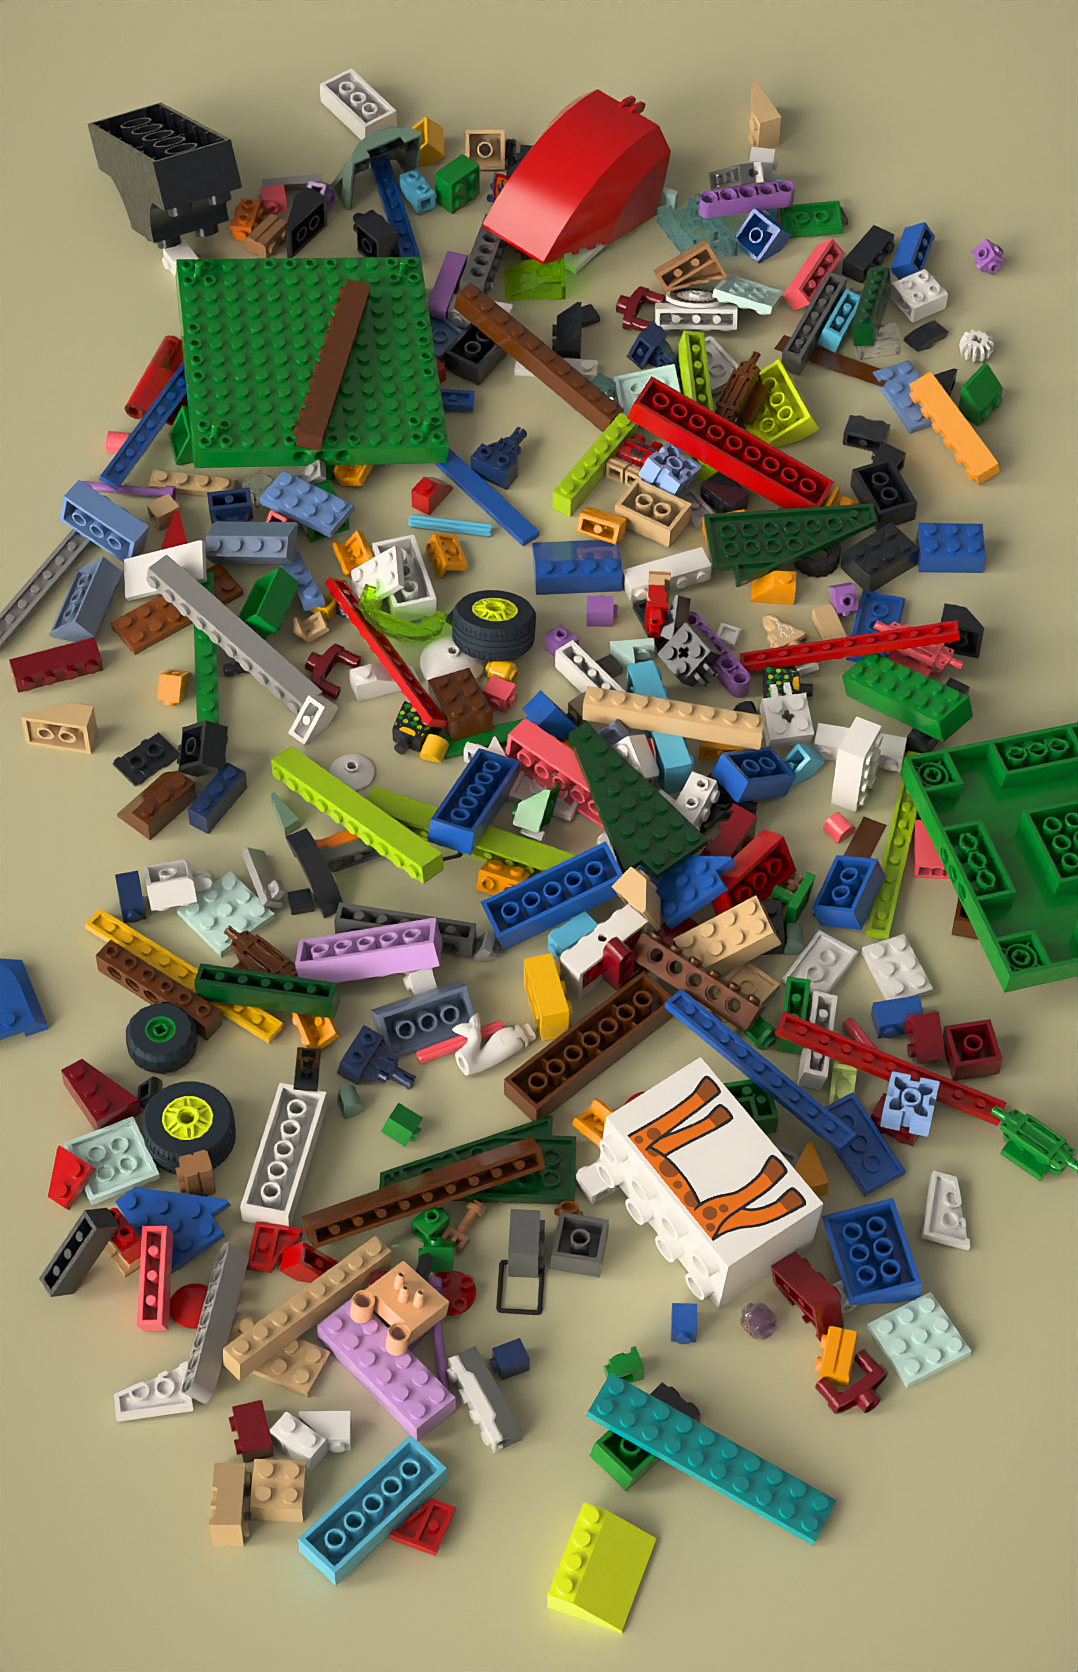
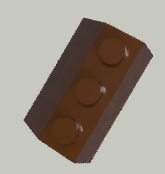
[117,771,197,840]

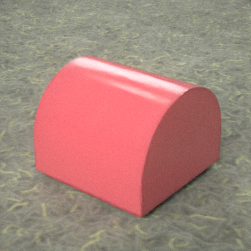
[106,431,130,453]
[823,812,856,844]

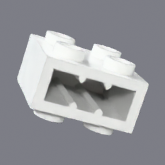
[890,269,948,323]

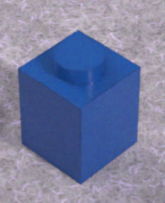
[671,1303,697,1344]

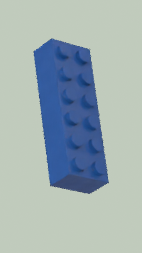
[428,748,521,855]
[481,841,623,950]

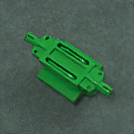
[991,1105,1078,1181]

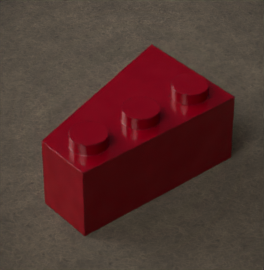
[700,803,757,859]
[61,1059,141,1131]
[771,1252,844,1342]

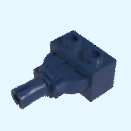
[626,321,682,381]
[471,427,527,490]
[207,487,254,524]
[337,1025,417,1090]

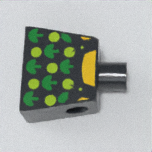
[763,666,813,699]
[392,701,442,755]

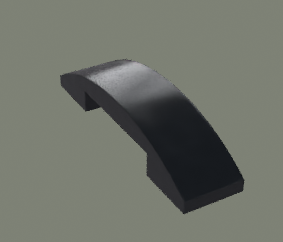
[285,828,343,919]

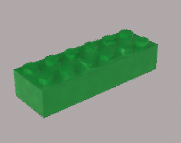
[842,653,973,742]

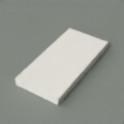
[124,540,207,601]

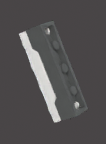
[709,162,764,190]
[446,1346,521,1453]

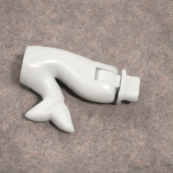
[452,1013,536,1075]

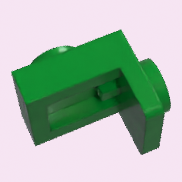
[742,1016,777,1050]

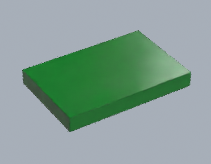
[780,201,843,238]

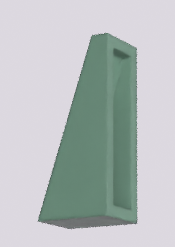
[271,792,300,836]

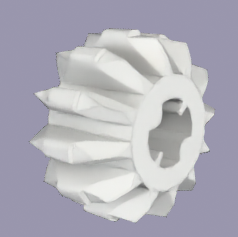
[959,329,994,363]

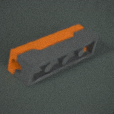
[315,831,382,873]

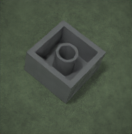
[508,1209,545,1278]
[551,1212,609,1277]

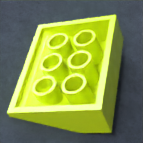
[743,359,820,448]
[547,1502,657,1633]

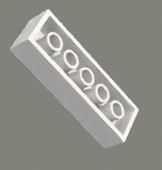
[240,1083,328,1227]

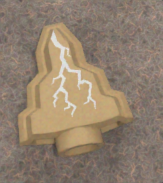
[762,614,810,649]

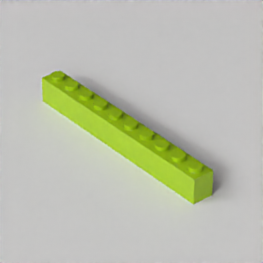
[271,746,444,884]
[366,786,577,877]

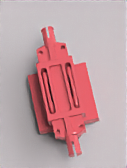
[874,620,965,677]

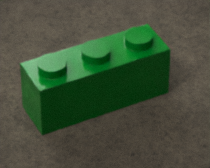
[777,976,811,1054]

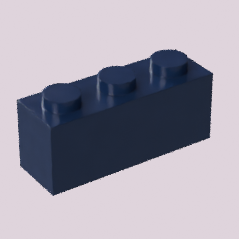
[188,762,247,834]

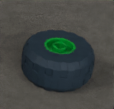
[126,1003,198,1074]

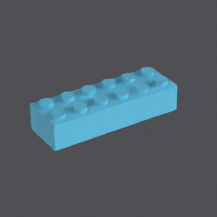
[626,660,695,795]
[298,1435,447,1586]

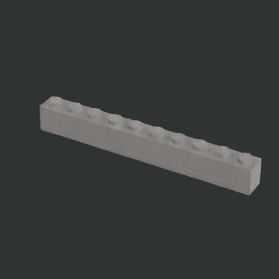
[146,554,323,715]

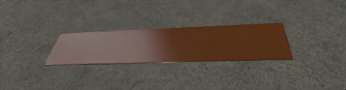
[774,335,887,387]
[812,817,887,917]

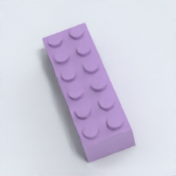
[295,918,442,984]
[317,1298,456,1441]

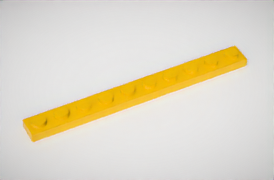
[85,908,284,1044]

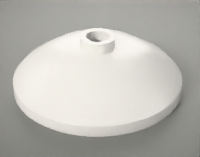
[420,635,486,681]

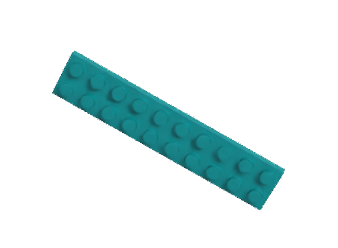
[586,1372,837,1546]

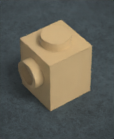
[147,494,182,532]

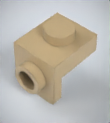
[292,611,330,644]

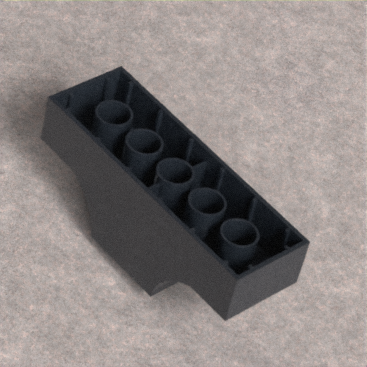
[87,102,242,249]

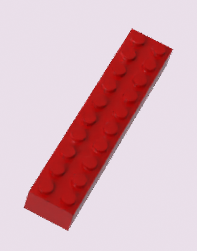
[627,376,834,509]

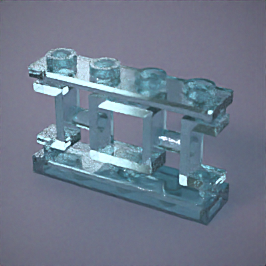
[656,193,739,257]

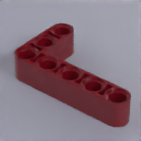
[602,917,699,991]

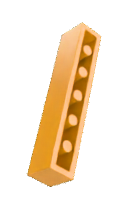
[909,371,1000,485]

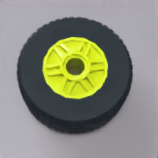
[452,590,536,661]
[142,1081,236,1174]

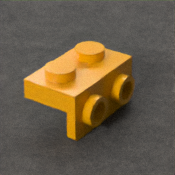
[333,465,374,486]
[332,531,374,578]
[476,859,531,895]
[292,1013,341,1050]
[572,1098,615,1148]

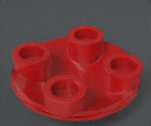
[435,1271,476,1316]
[170,1283,208,1329]

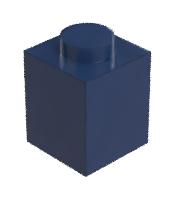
[489,1338,530,1381]

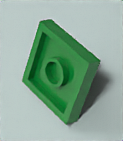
[771,872,816,930]

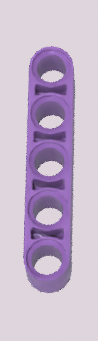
[699,180,795,218]
[428,251,468,321]
[688,611,750,698]

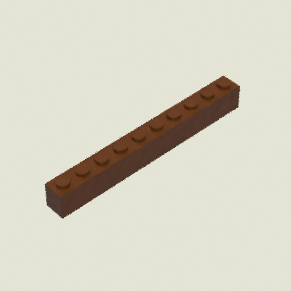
[294,279,371,451]
[454,282,624,432]
[302,1137,545,1249]

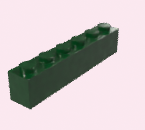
[852,266,891,346]
[194,963,340,1019]

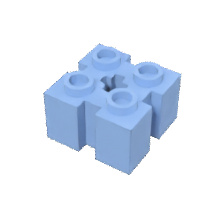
[638,442,702,496]
[880,1071,940,1137]

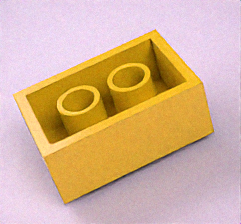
[524,953,573,1042]

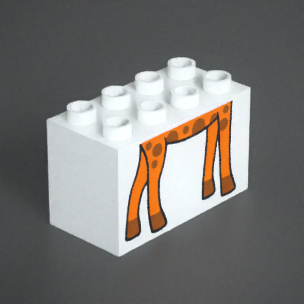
[596,1057,823,1309]

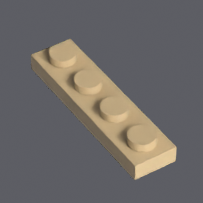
[148,470,236,497]

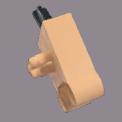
[350,1253,449,1356]

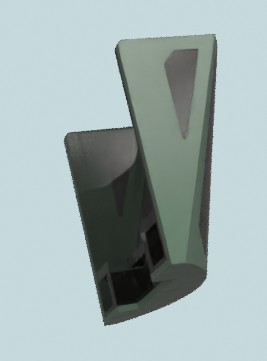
[330,127,422,211]

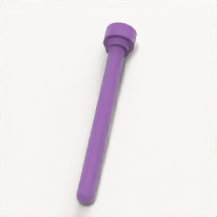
[82,481,176,500]
[428,1277,450,1392]

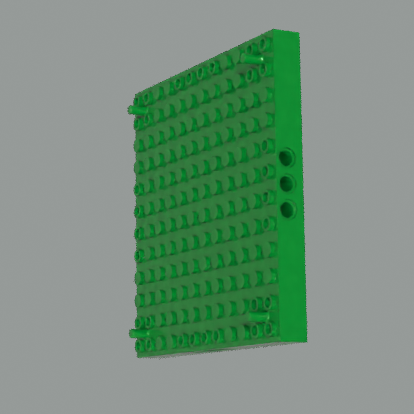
[175,257,449,468]
[900,722,1078,993]

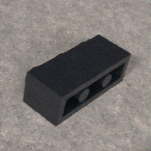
[842,225,895,284]

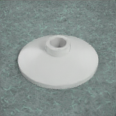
[330,754,375,791]

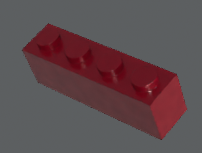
[9,637,103,693]

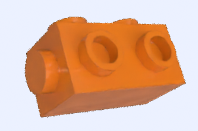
[229,198,264,242]

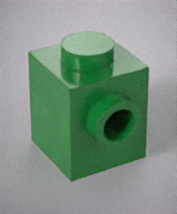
[381,1103,423,1147]
[411,1206,450,1243]
[418,1237,454,1272]

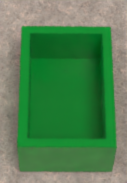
[239,567,299,640]

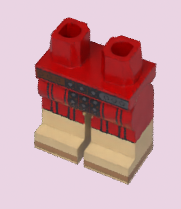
[606,433,663,487]
[644,571,671,638]
[104,1208,142,1278]

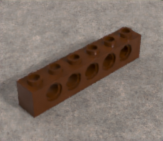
[633,931,766,1032]
[95,939,222,1041]

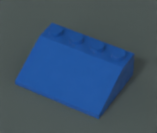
[532,540,623,595]
[822,1198,922,1305]

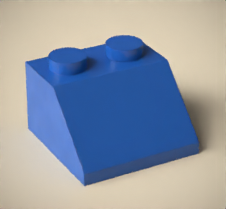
[731,208,792,264]
[522,690,578,739]

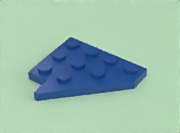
[638,856,736,929]
[115,1187,231,1274]

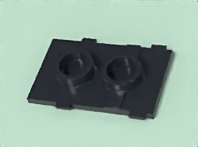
[113,732,180,786]

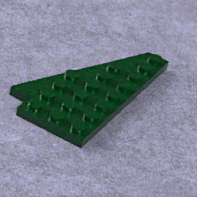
[704,503,877,587]
[569,722,708,880]
[379,1116,576,1204]

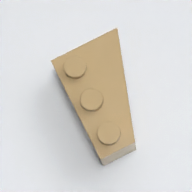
[209,1463,251,1546]

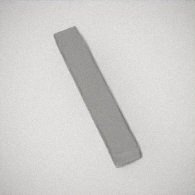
[182,1242,249,1404]

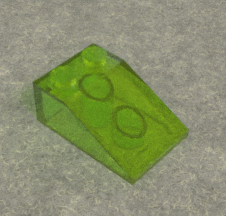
[504,258,566,301]

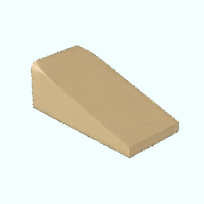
[811,603,847,640]

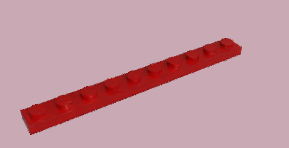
[325,577,448,728]
[740,620,960,673]
[774,1012,1006,1126]

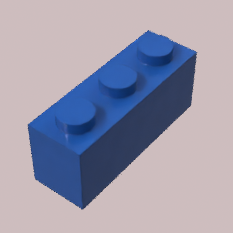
[891,222,935,280]

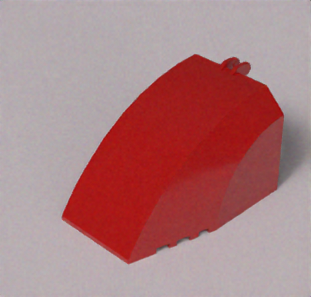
[482,89,671,265]

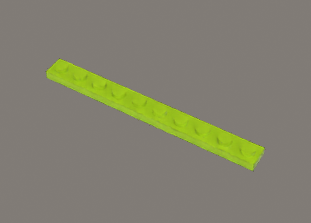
[865,751,921,940]

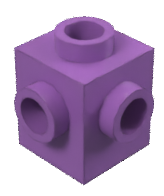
[307,181,336,211]
[972,239,1006,275]

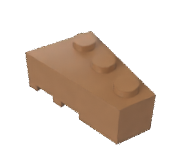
[653,239,728,292]

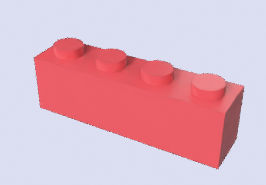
[782,238,845,311]
[137,1226,173,1331]

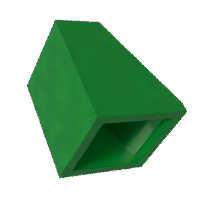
[168,405,194,465]

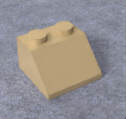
[465,130,505,170]
[612,867,661,931]

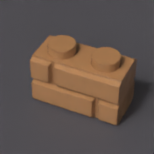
[246,214,287,258]
[175,1150,216,1196]

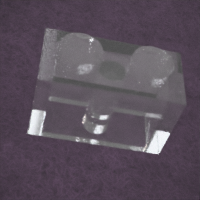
[855,323,902,360]

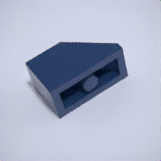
[115,870,146,923]

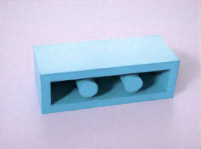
[817,289,861,352]

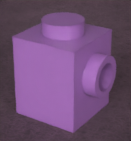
[829,582,859,616]
[587,595,618,627]
[545,624,579,657]

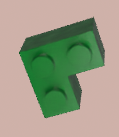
[723,1079,779,1134]

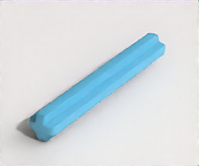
[408,514,492,537]

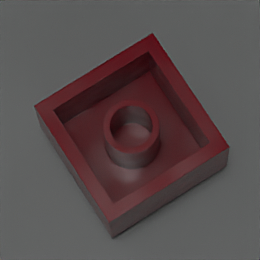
[942,1019,1003,1081]

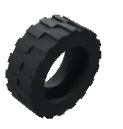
[793,542,841,578]

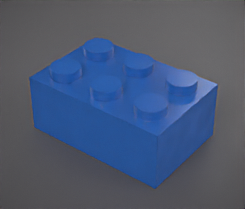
[916,523,986,573]
[711,747,797,803]
[812,855,886,930]

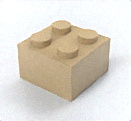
[250,1459,307,1522]

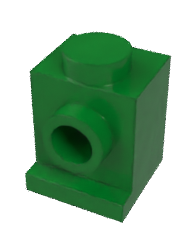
[604,1346,644,1383]

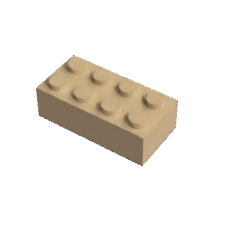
[674,896,782,986]

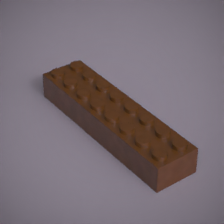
[504,971,674,1121]

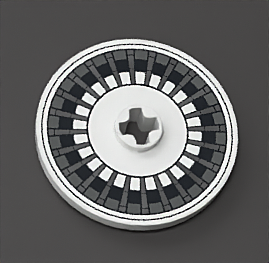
[666,287,725,308]

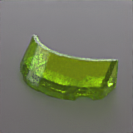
[358,584,447,643]

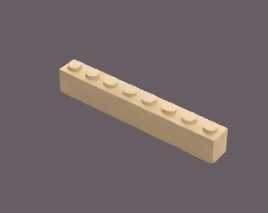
[583,686,766,750]
[223,1236,392,1381]

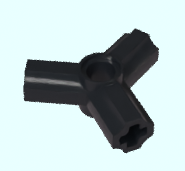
[700,773,758,833]

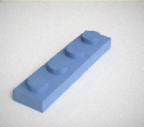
[280,551,325,611]

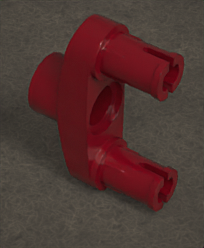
[616,286,666,332]
[305,643,361,700]
[815,1349,888,1414]

